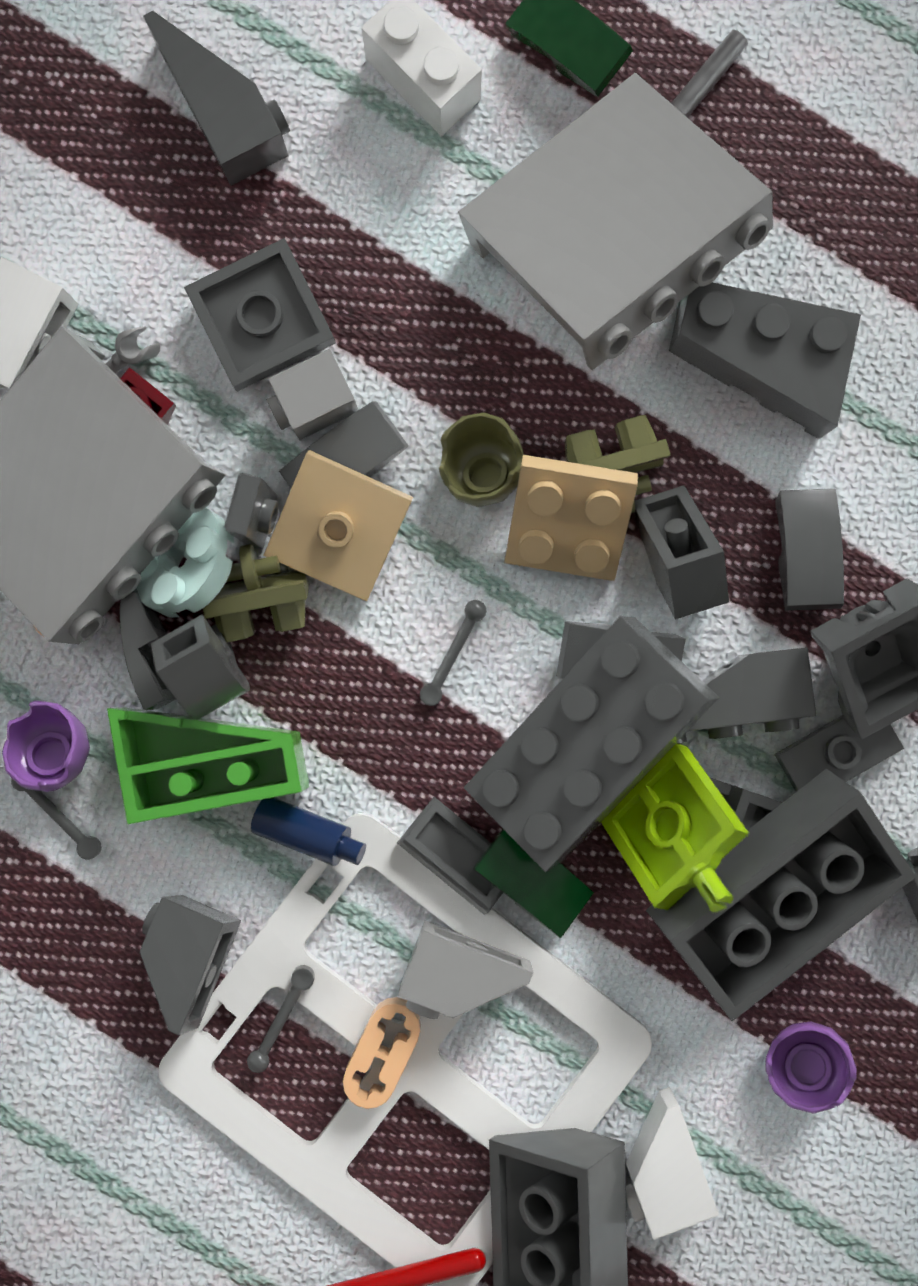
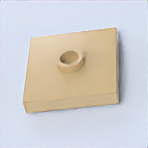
[263,450,413,601]

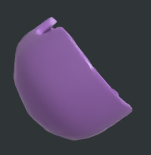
[2,701,90,792]
[765,1021,856,1114]

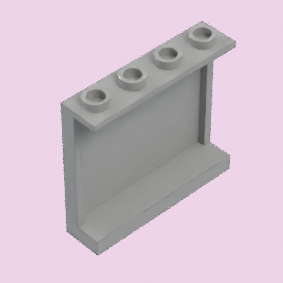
[458,73,773,371]
[0,326,226,644]

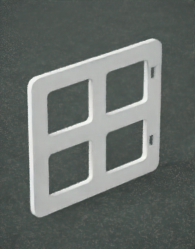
[158,813,652,1286]

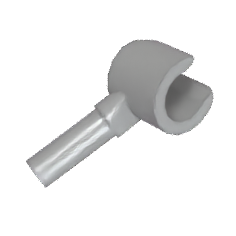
[105,326,160,374]

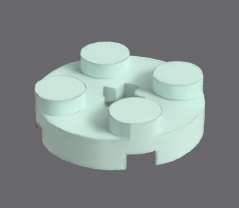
[136,507,234,617]

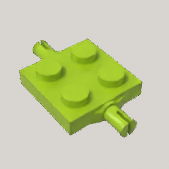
[601,743,749,912]

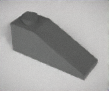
[143,11,290,186]

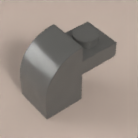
[151,615,250,720]

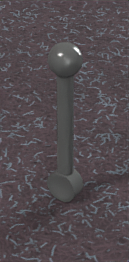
[420,600,487,706]
[11,778,102,860]
[247,965,315,1073]

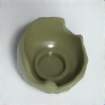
[439,412,524,507]

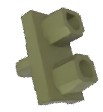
[565,415,671,513]
[203,544,309,642]

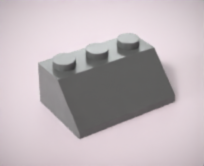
[489,1128,628,1286]

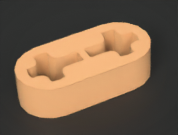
[343,997,421,1109]

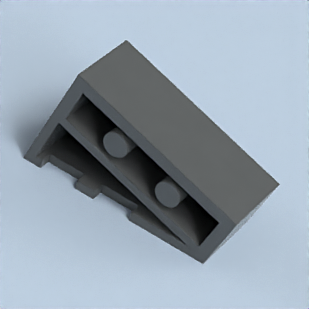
[669,282,861,439]

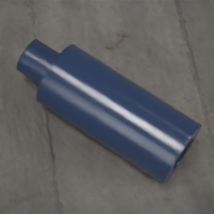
[251,797,366,866]

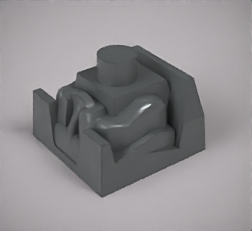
[810,578,918,740]

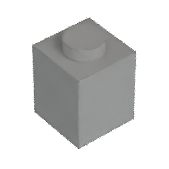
[266,349,358,440]

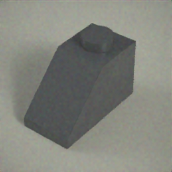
[634,485,729,620]
[140,895,242,1035]

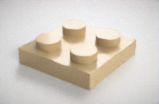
[504,455,638,581]

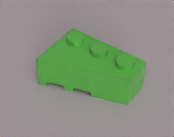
[107,707,310,824]

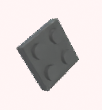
[184,238,336,392]

